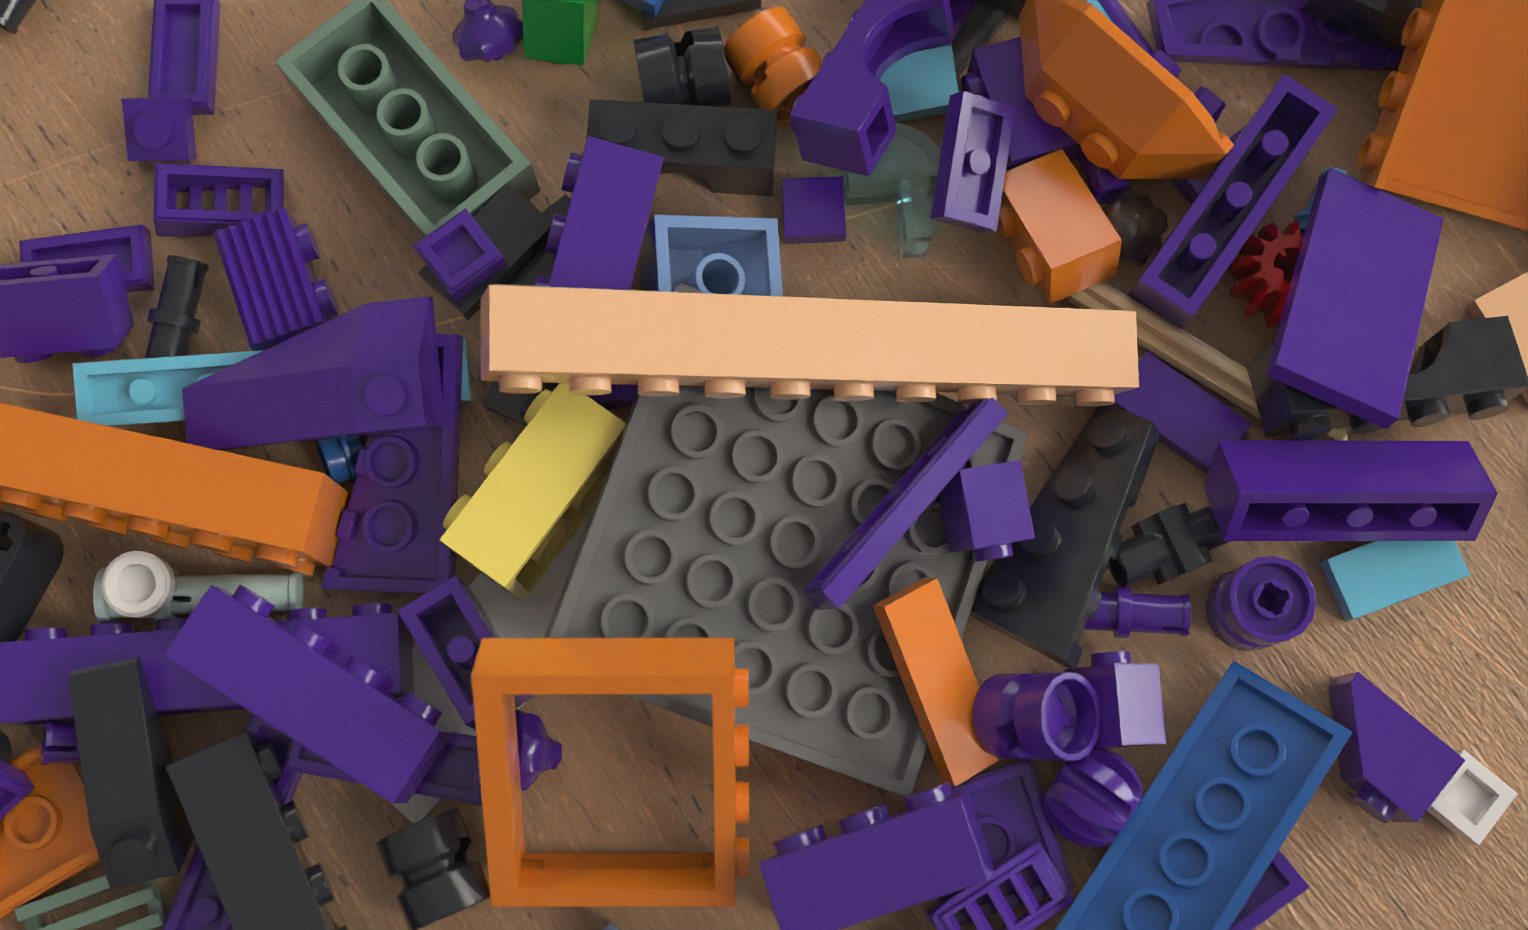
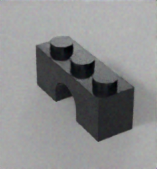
[586,99,777,196]

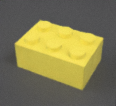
[440,383,626,603]

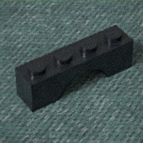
[1246,316,1528,440]

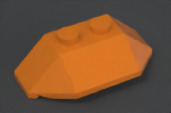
[1019,0,1234,179]

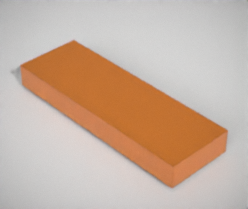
[873,577,1002,787]

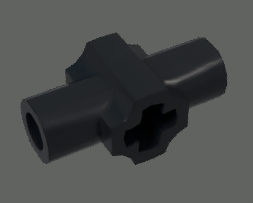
[1107,503,1232,587]

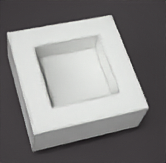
[1427,750,1518,845]

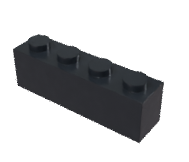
[166,731,349,930]

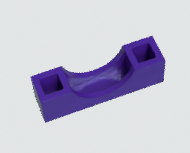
[790,0,976,177]

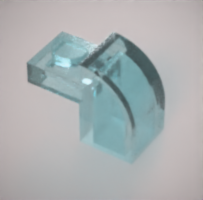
[842,122,941,259]

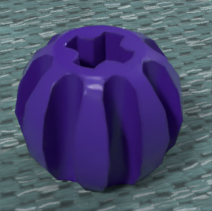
[1044,747,1143,848]

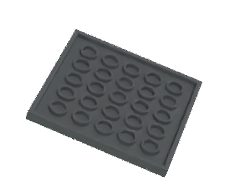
[544,283,1029,798]

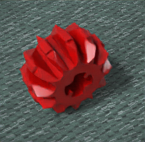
[1227,221,1303,329]

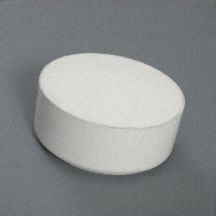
[102,551,176,619]

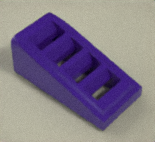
[153,163,284,237]
[924,841,1075,930]

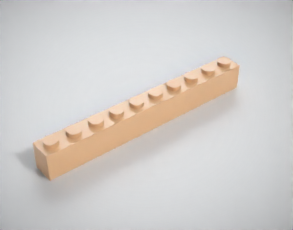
[481,285,1139,406]

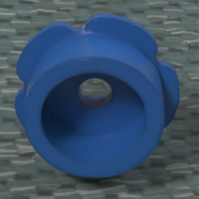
[315,436,362,484]

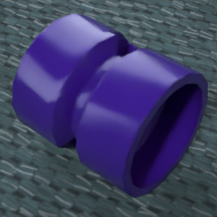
[1205,556,1316,651]
[973,672,1101,761]

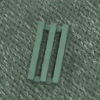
[14,875,168,930]

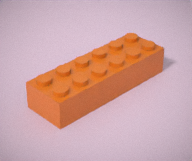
[0,403,351,577]

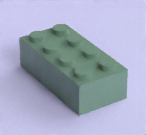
[275,0,541,239]

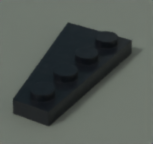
[970,405,1160,671]

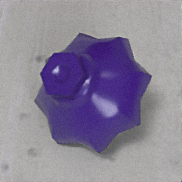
[452,0,523,63]
[515,709,562,791]

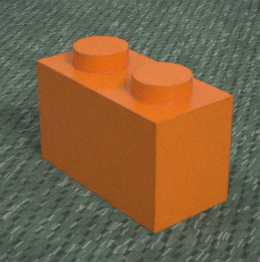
[996,149,1122,305]

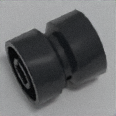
[633,26,731,107]
[376,808,490,930]

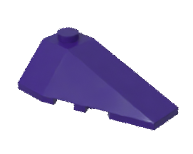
[182,297,446,450]

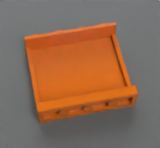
[1356,0,1528,231]

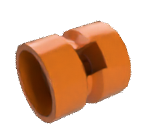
[724,7,823,125]

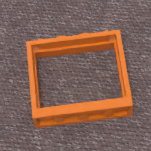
[471,638,749,907]

